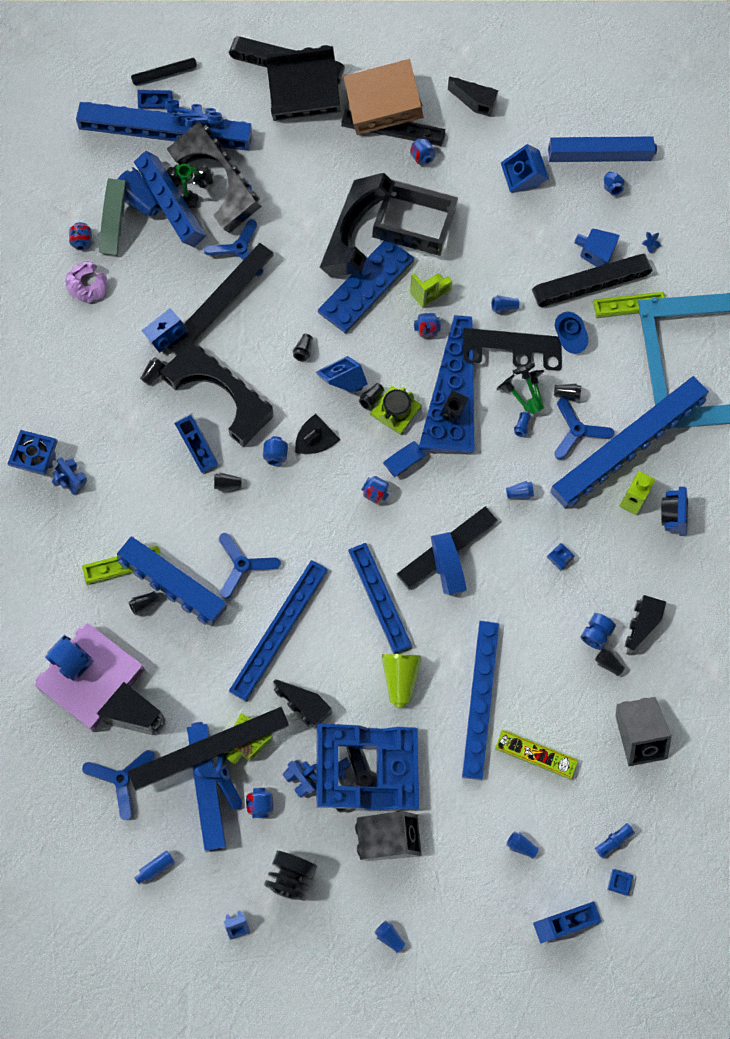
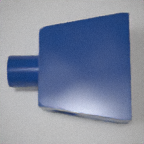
[574,228,620,267]

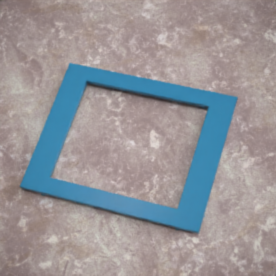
[638,293,730,429]

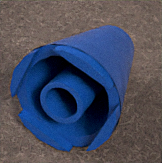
[118,167,160,217]

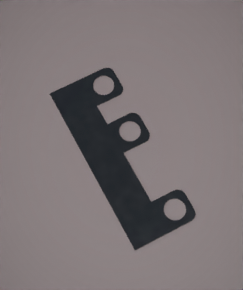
[463,328,562,371]

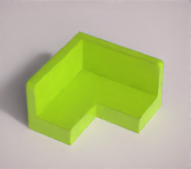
[410,273,453,308]

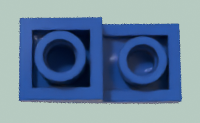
[383,441,426,478]

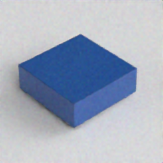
[607,869,633,896]

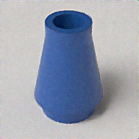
[491,295,519,313]
[506,480,534,499]
[506,831,539,859]
[374,920,405,953]

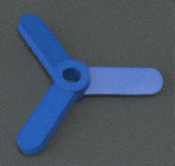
[204,219,264,276]
[554,398,615,459]
[219,533,281,599]
[82,750,154,820]
[195,753,242,810]

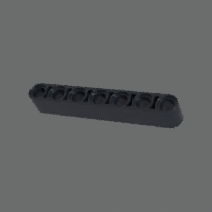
[229,36,345,84]
[532,254,653,307]

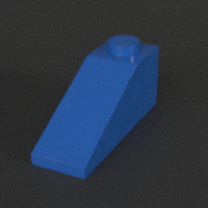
[174,413,218,473]
[533,901,602,944]

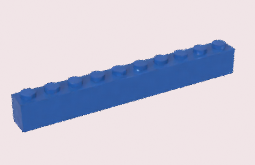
[76,102,252,151]
[550,376,709,509]

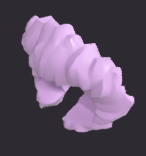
[64,261,108,303]

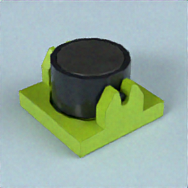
[370,385,422,435]

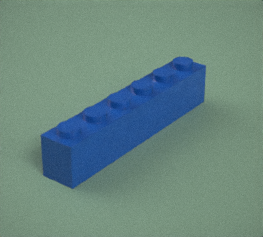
[134,151,206,247]
[117,536,226,626]

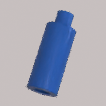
[134,850,175,884]

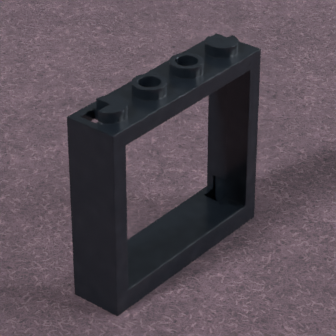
[372,179,458,256]

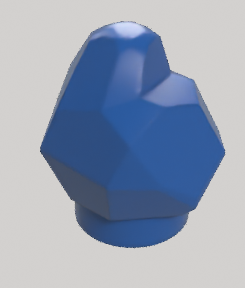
[604,172,624,196]

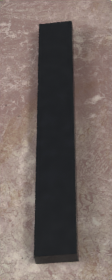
[167,243,274,355]
[128,706,289,791]

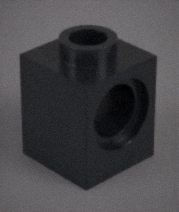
[439,390,469,423]

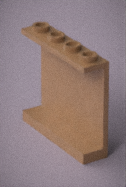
[344,59,424,135]

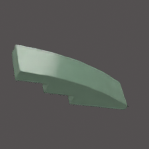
[99,178,126,255]

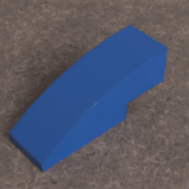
[431,532,467,595]

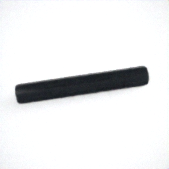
[131,57,197,85]

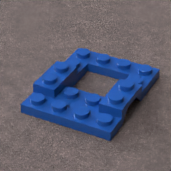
[316,723,419,811]

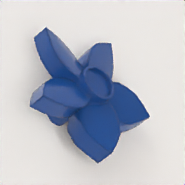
[642,232,661,253]

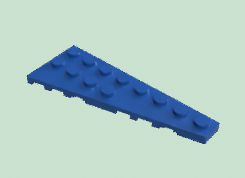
[418,315,474,454]

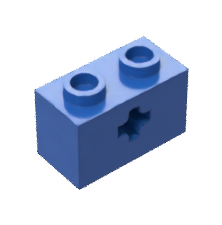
[141,308,188,353]

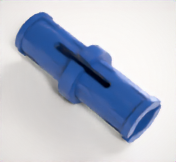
[595,823,635,859]

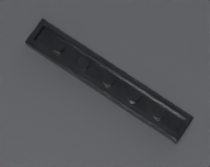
[341,109,446,147]
[397,506,498,590]

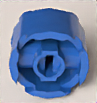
[45,634,94,681]

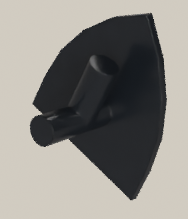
[295,413,340,454]

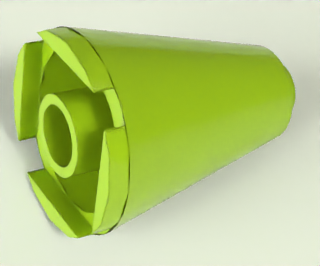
[382,654,421,707]

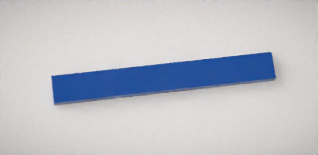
[229,560,328,702]

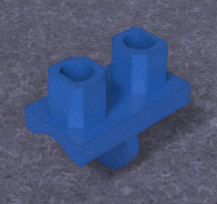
[52,457,87,495]
[283,760,316,798]

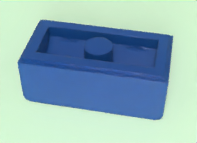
[138,90,173,108]

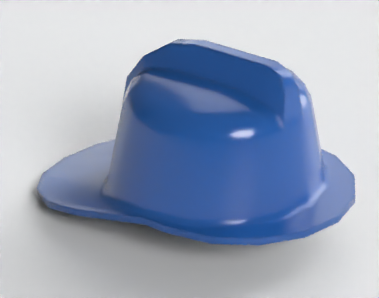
[554,311,589,354]

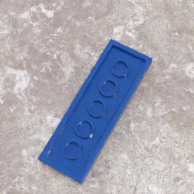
[318,241,414,334]

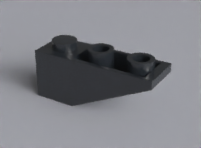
[447,76,499,117]
[625,595,666,655]
[273,679,332,729]

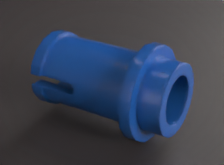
[514,412,531,437]

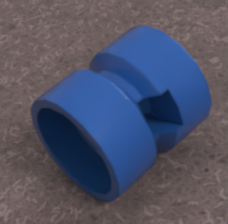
[580,613,616,650]

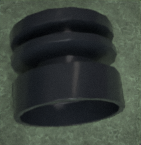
[264,850,318,901]

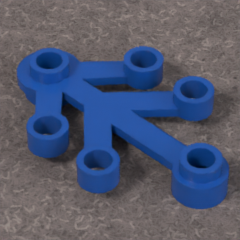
[165,100,224,127]

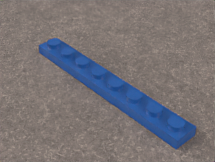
[462,621,499,781]

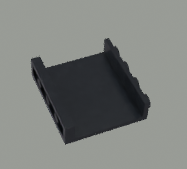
[265,45,341,121]

